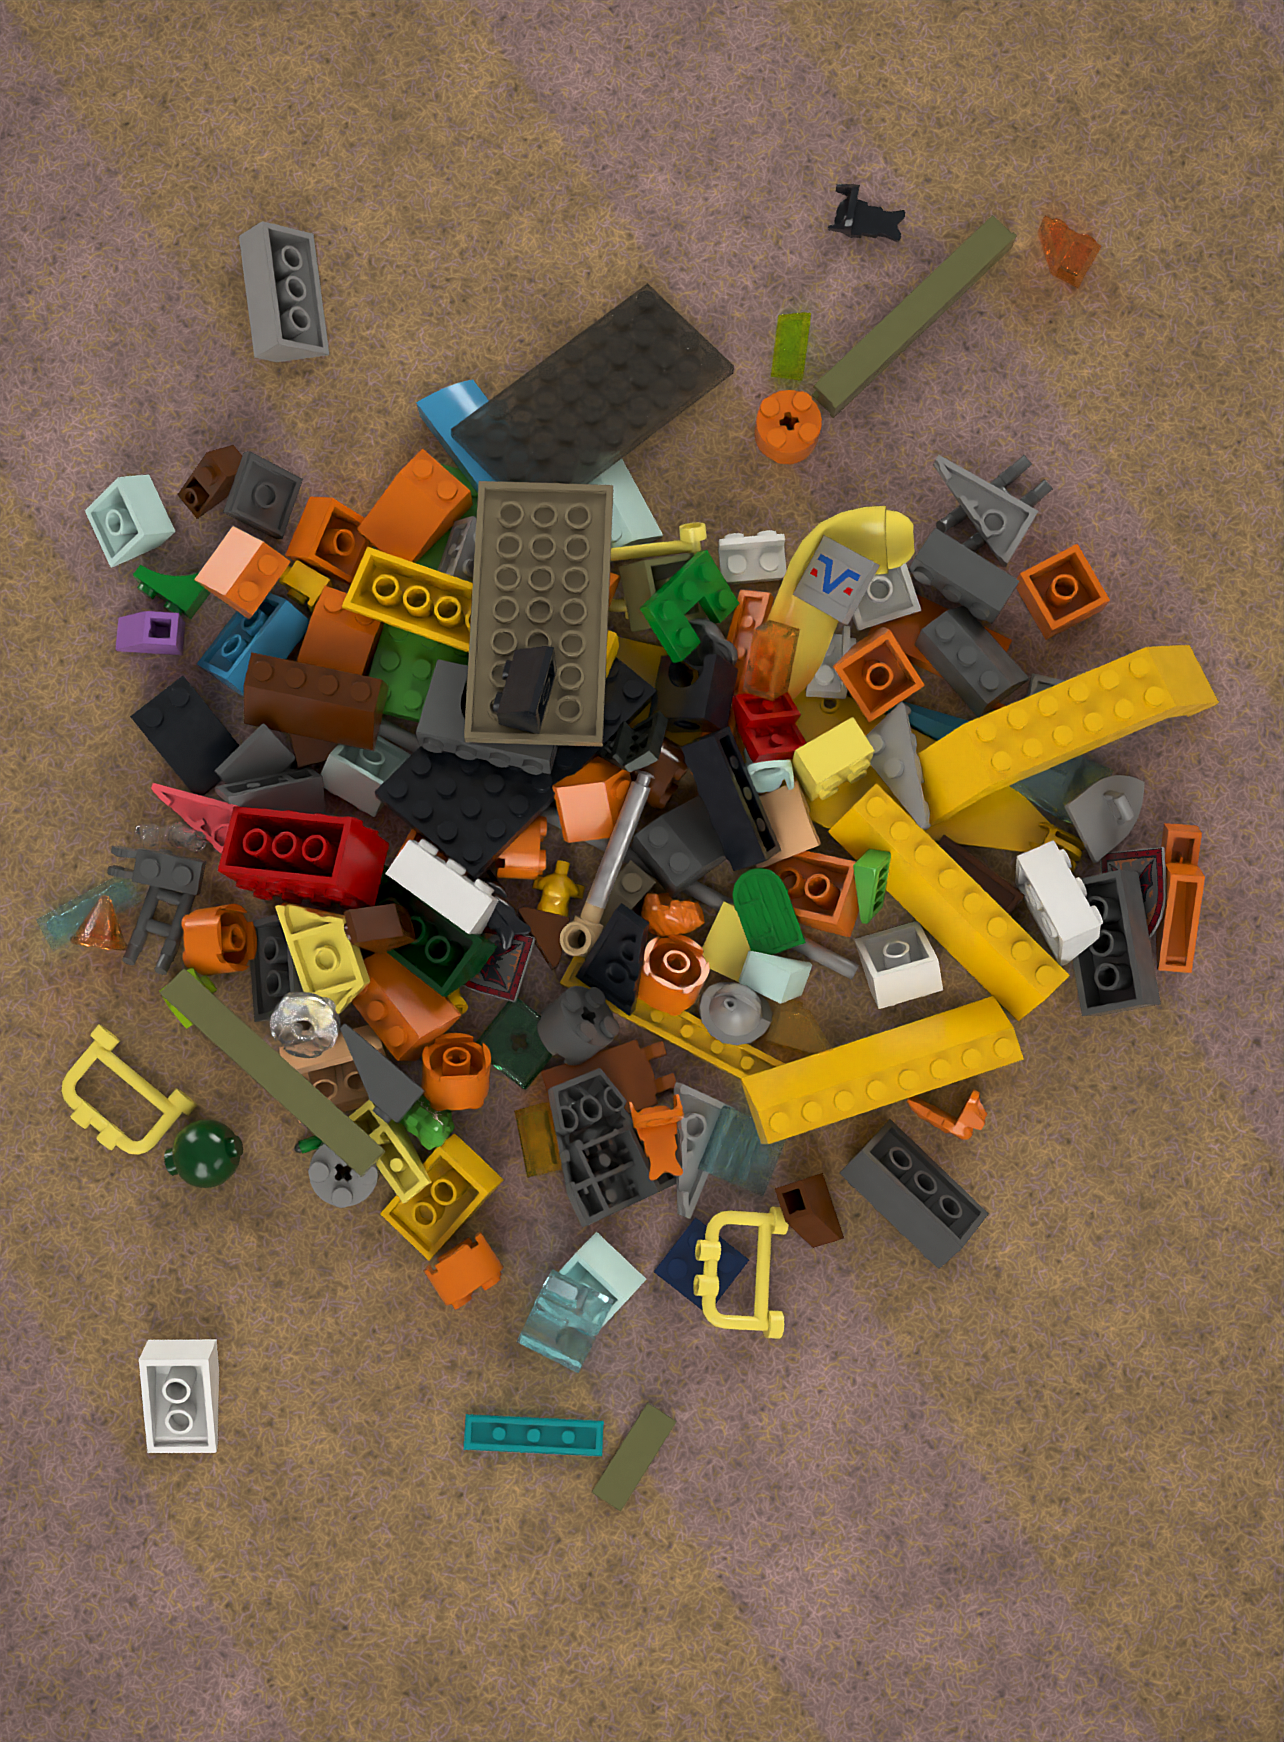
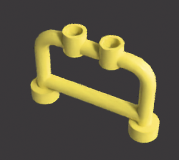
[608,522,707,619]
[61,1024,197,1155]
[693,1206,789,1339]

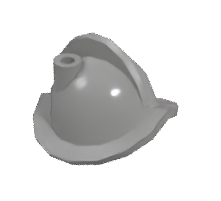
[698,982,772,1045]

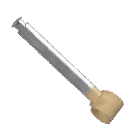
[560,770,655,957]

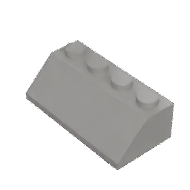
[239,221,329,362]

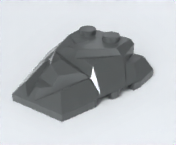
[548,1068,676,1228]

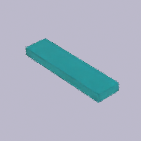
[464,1414,604,1456]

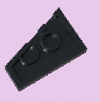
[575,903,649,1016]

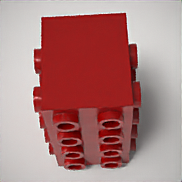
[217,806,389,910]

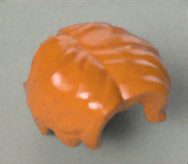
[641,893,705,937]

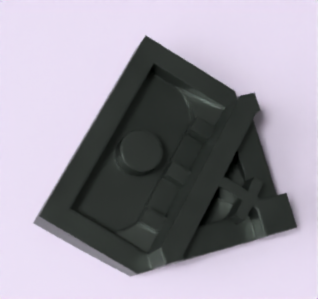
[597,711,668,772]

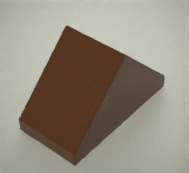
[517,906,570,970]

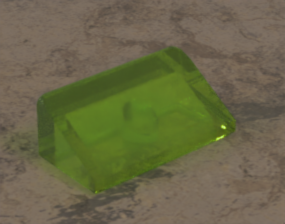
[771,312,811,381]

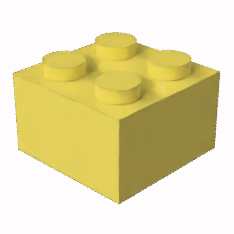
[792,717,875,801]

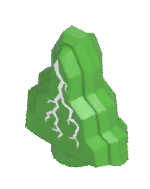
[399,1096,455,1150]

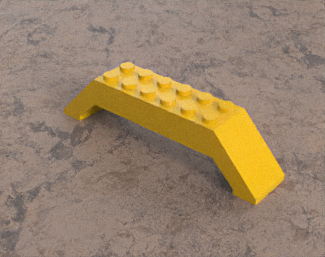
[917,645,1219,830]

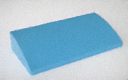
[416,379,545,493]

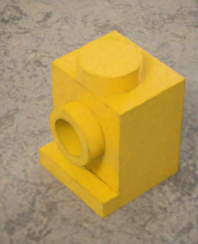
[279,560,334,613]

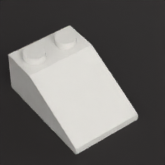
[852,563,921,631]
[139,1339,219,1453]

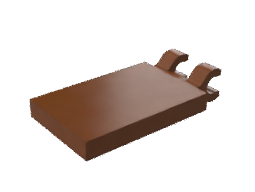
[541,1039,676,1114]

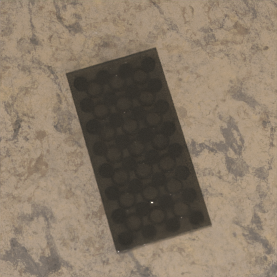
[450,283,734,484]

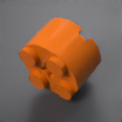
[754,390,822,464]
[495,815,547,879]
[181,904,257,976]
[637,934,710,1016]
[421,1033,491,1111]
[423,1232,504,1310]

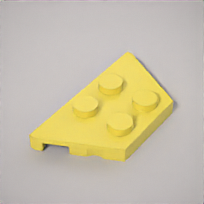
[275,902,370,1031]

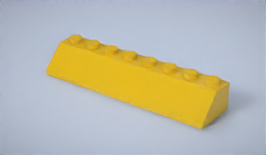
[342,547,620,678]
[828,783,1070,1021]
[740,996,1024,1144]

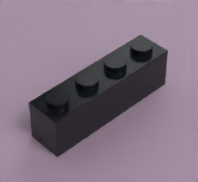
[681,726,781,871]

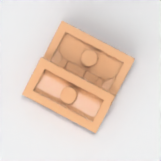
[756,780,821,868]

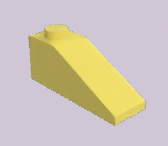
[349,1100,431,1203]

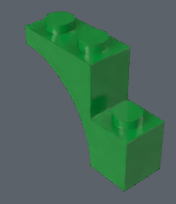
[133,564,228,619]

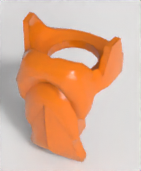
[907,1089,987,1140]
[629,1094,684,1181]

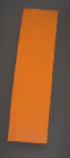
[1156,823,1205,973]

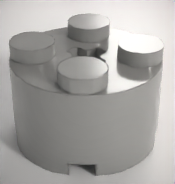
[308,1142,380,1208]

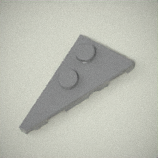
[866,701,931,830]
[674,1082,735,1219]

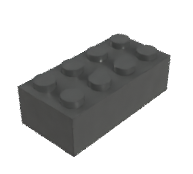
[1073,870,1161,1016]

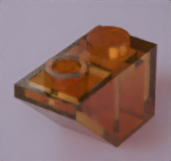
[1038,215,1102,289]

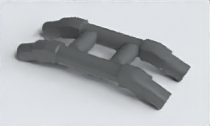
[936,455,1053,552]
[122,849,201,975]

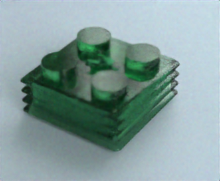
[476,997,553,1090]

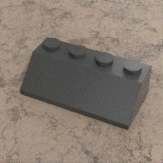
[839,1119,989,1269]

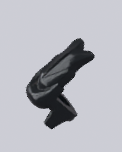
[828,184,906,242]
[480,870,531,950]

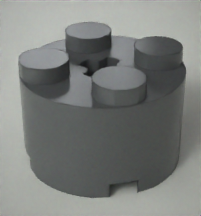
[537,986,620,1065]

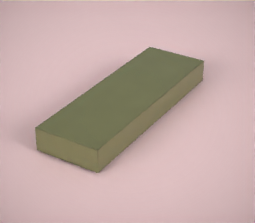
[591,1402,677,1512]

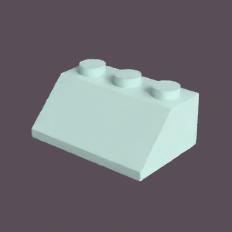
[560,452,663,562]

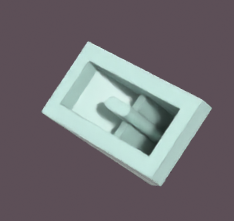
[739,951,812,1004]

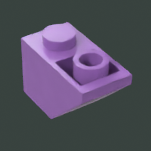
[115,611,185,655]

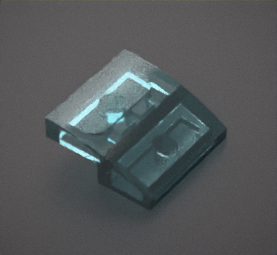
[698,1105,786,1197]

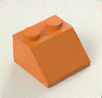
[285,497,373,585]
[194,526,291,619]
[833,626,925,723]
[552,756,632,843]

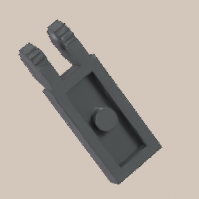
[107,845,206,895]

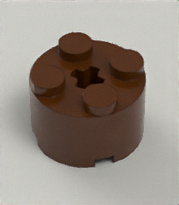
[630,736,689,809]

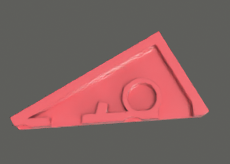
[151,783,240,854]

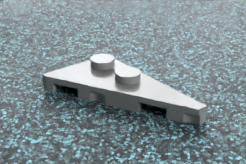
[933,455,1038,567]

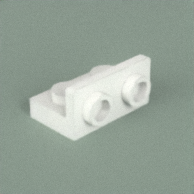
[718,530,787,585]
[806,626,856,699]

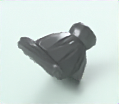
[683,618,738,677]

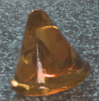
[70,896,128,951]

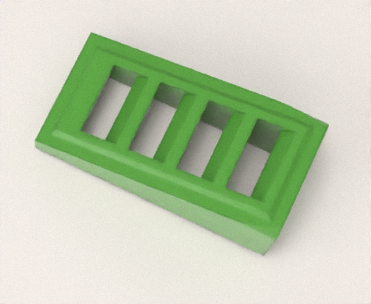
[853,849,891,924]

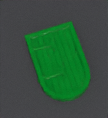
[732,867,806,955]

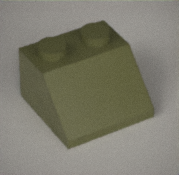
[619,553,706,632]

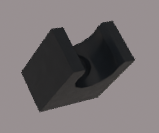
[649,654,738,733]

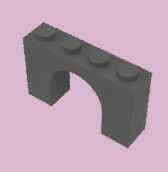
[416,659,558,775]

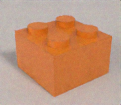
[1016,544,1110,640]

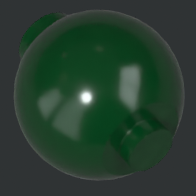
[164,1119,243,1188]

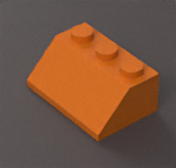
[351,952,462,1061]

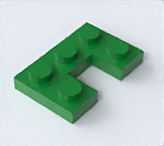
[639,549,740,663]

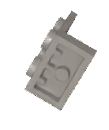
[438,516,476,583]

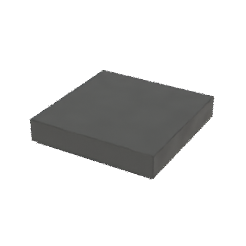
[223,451,303,539]

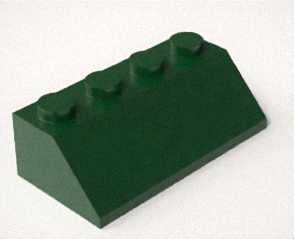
[361,864,497,998]

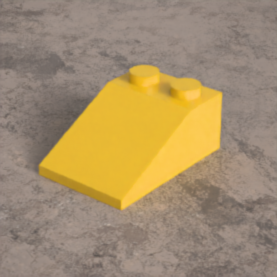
[380,1133,504,1261]

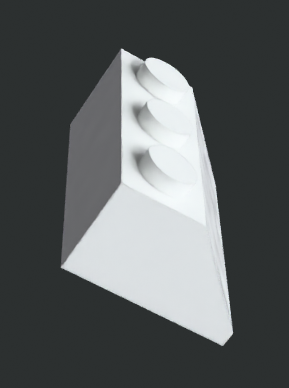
[385,839,499,934]
[1015,840,1103,967]

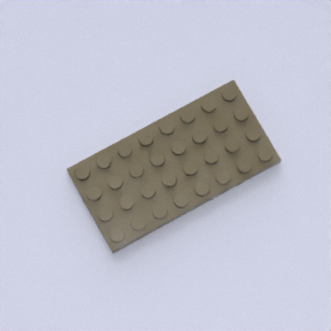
[464,481,614,747]

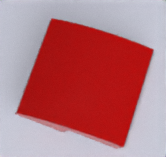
[732,690,807,764]

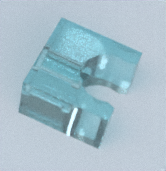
[517,1269,614,1373]

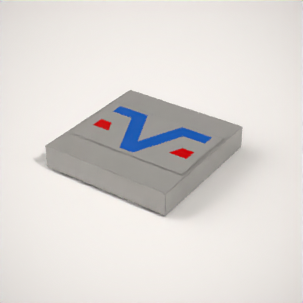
[793,535,880,625]

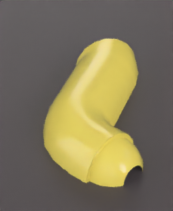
[755,506,915,699]

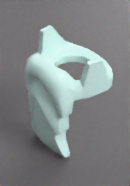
[743,748,794,793]

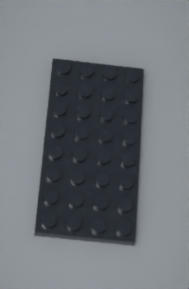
[374,656,657,881]

